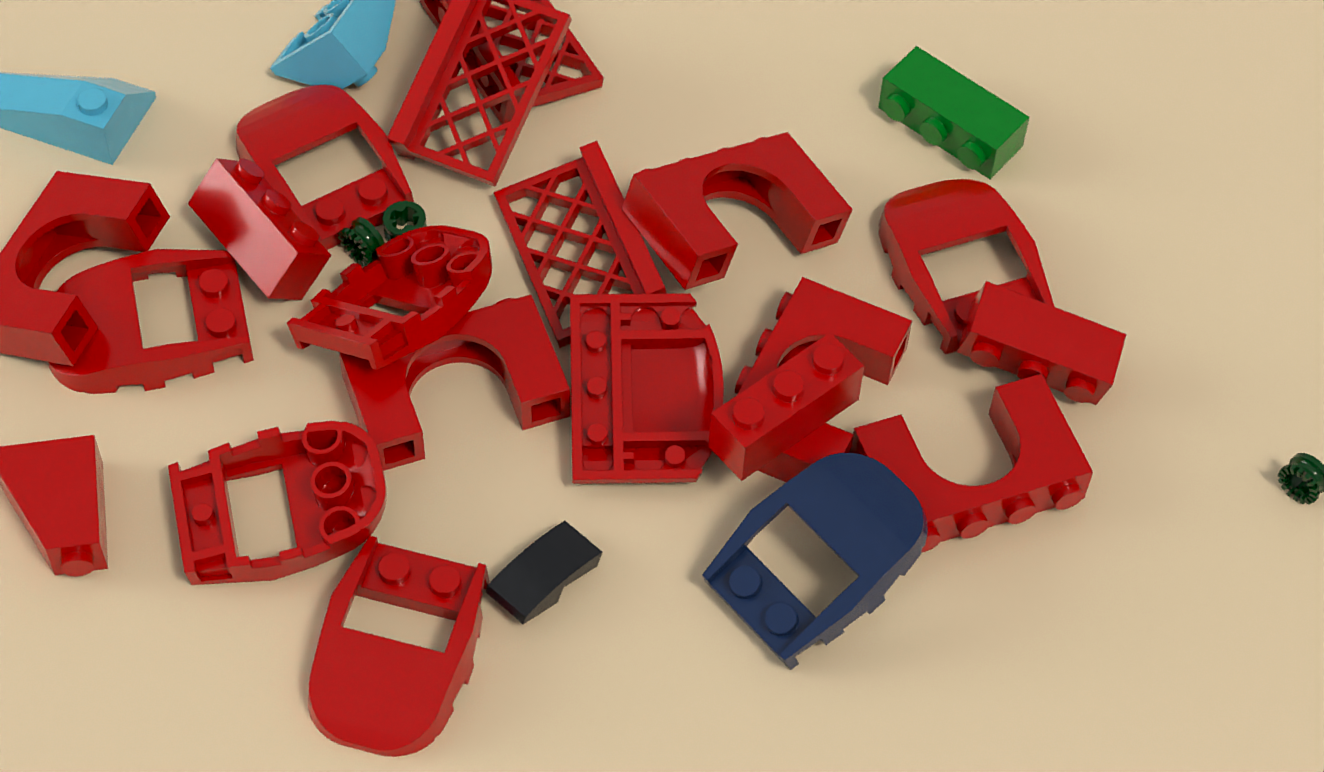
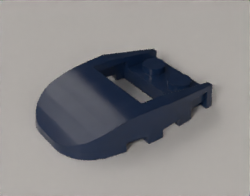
[702,453,928,670]

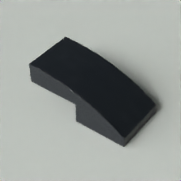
[485,521,603,624]

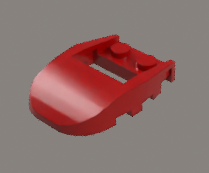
[236,85,414,250]
[878,179,1055,355]
[287,225,492,370]
[48,249,254,394]
[168,421,387,585]
[308,536,490,757]

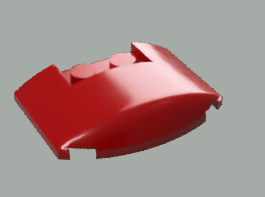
[570,293,724,484]

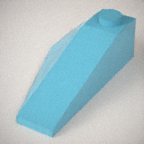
[270,0,396,89]
[0,72,156,165]

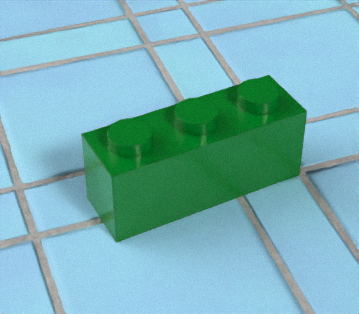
[878,46,1030,179]

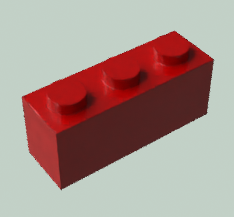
[188,158,332,300]
[957,281,1127,405]
[708,332,864,481]

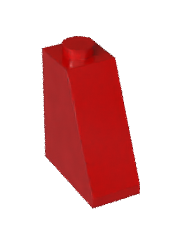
[0,435,108,576]

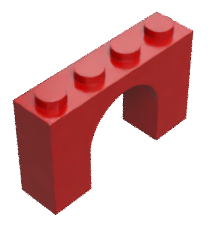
[621,132,853,290]
[0,171,170,366]
[724,277,912,482]
[339,295,570,471]
[850,373,1093,553]

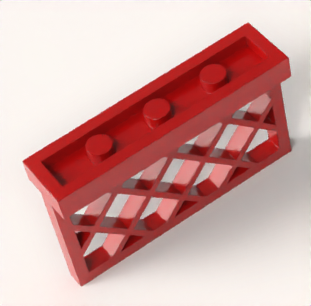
[387,0,572,187]
[420,0,604,125]
[494,141,667,348]

